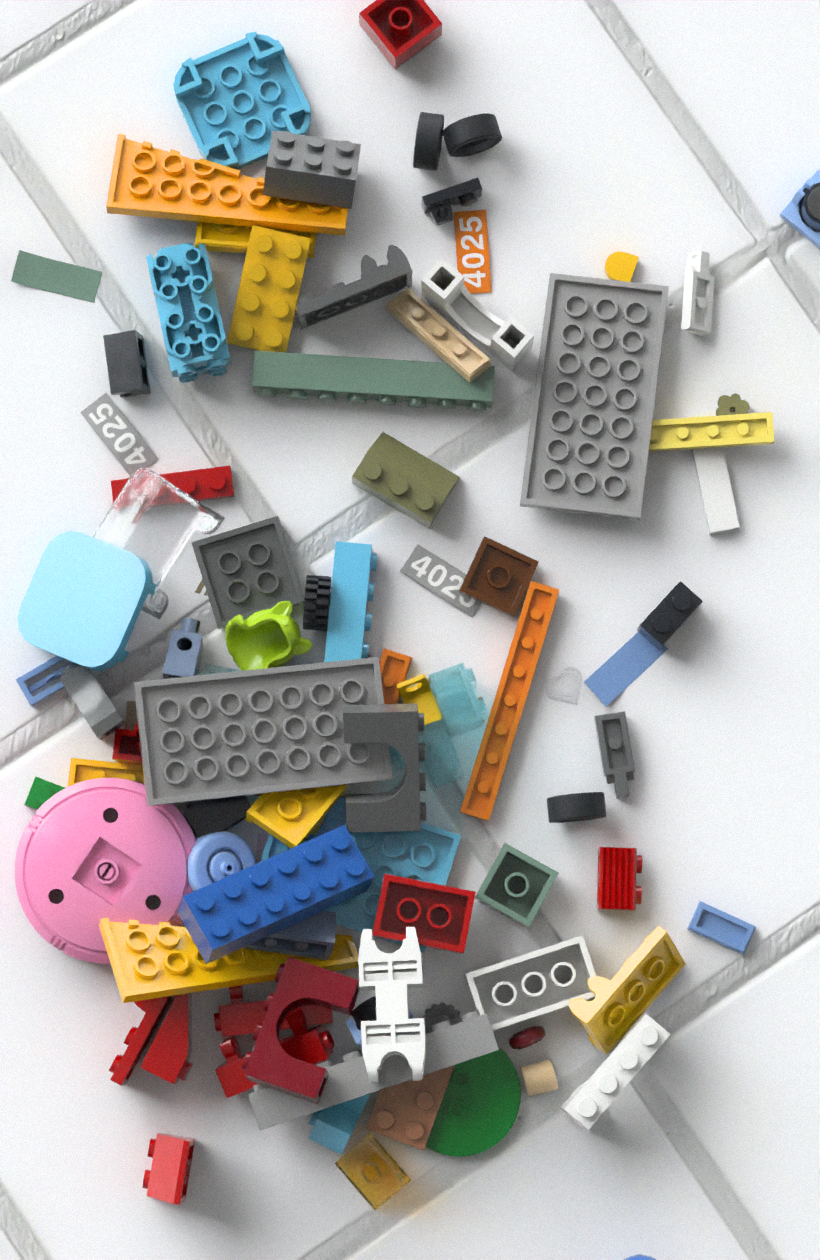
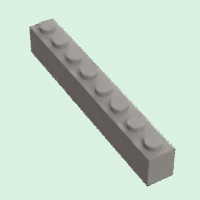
[248,1010,499,1131]

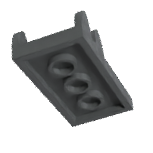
[296,245,413,330]

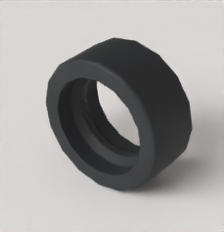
[413,112,444,171]
[442,113,502,157]
[547,792,606,823]

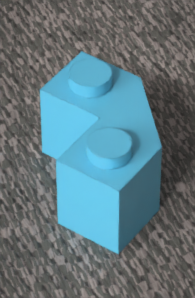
[308,1093,371,1154]

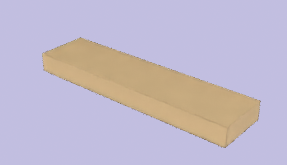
[386,288,492,383]

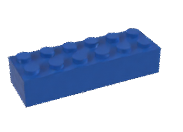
[177,825,375,964]

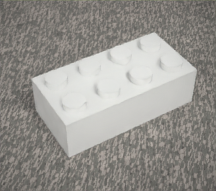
[464,935,597,1031]

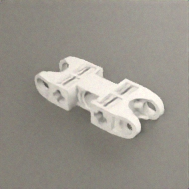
[358,927,427,1083]

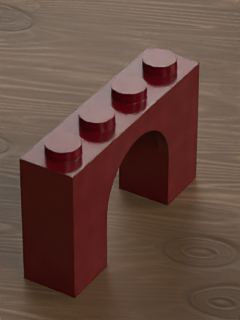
[242,956,360,1104]

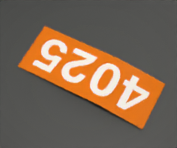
[454,210,492,294]

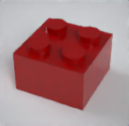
[359,0,442,69]

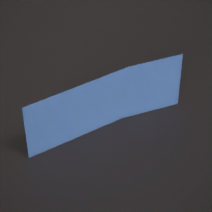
[584,632,668,706]

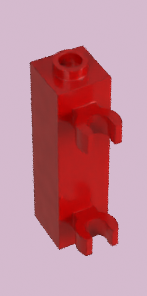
[214,985,333,1037]
[215,1009,335,1098]

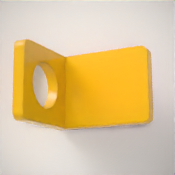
[396,674,442,727]

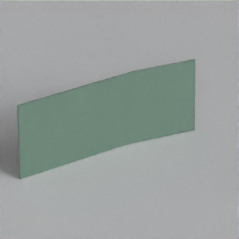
[11,250,102,303]

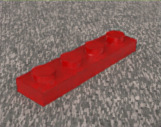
[111,465,234,512]

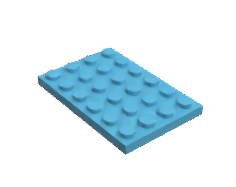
[260,797,461,953]

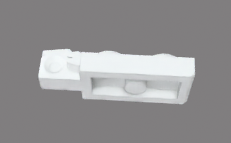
[681,250,714,336]

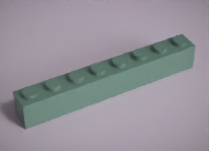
[252,350,495,411]

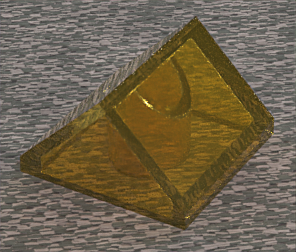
[334,1131,412,1210]

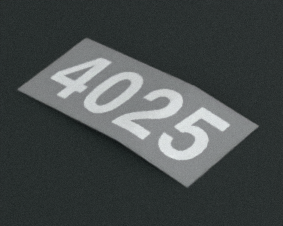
[400,544,482,618]

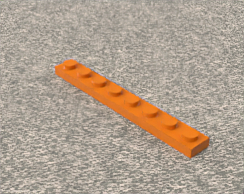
[460,581,559,822]

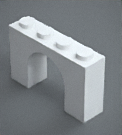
[421,258,534,372]
[560,1014,671,1130]

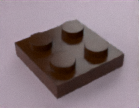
[458,536,539,617]

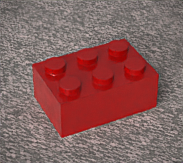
[372,874,476,954]

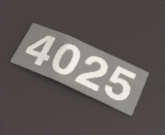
[80,393,158,478]

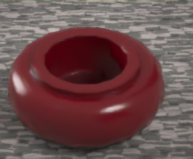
[509,1025,546,1050]

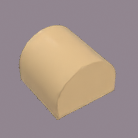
[520,1059,558,1097]

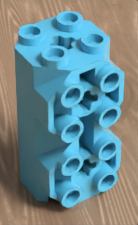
[146,243,231,383]

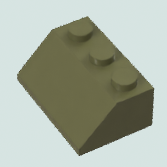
[352,432,460,529]

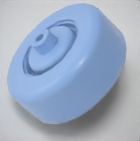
[187,832,257,892]

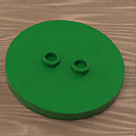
[426,1046,521,1157]

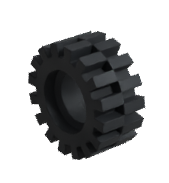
[303,575,331,631]

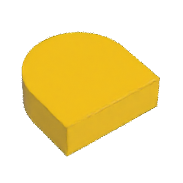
[605,251,639,282]

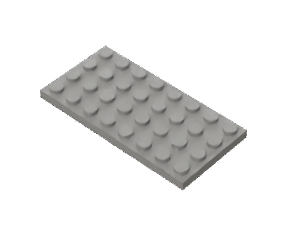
[520,273,669,520]
[133,657,393,806]

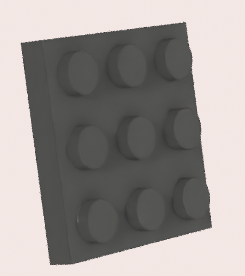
[191,516,304,630]

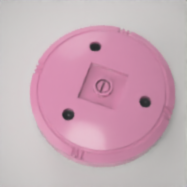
[15,778,196,964]

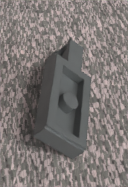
[594,711,635,799]

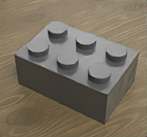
[263,130,361,209]

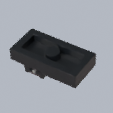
[421,178,482,226]

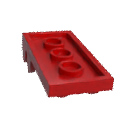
[109,995,174,1086]

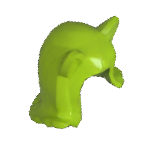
[225,601,313,671]

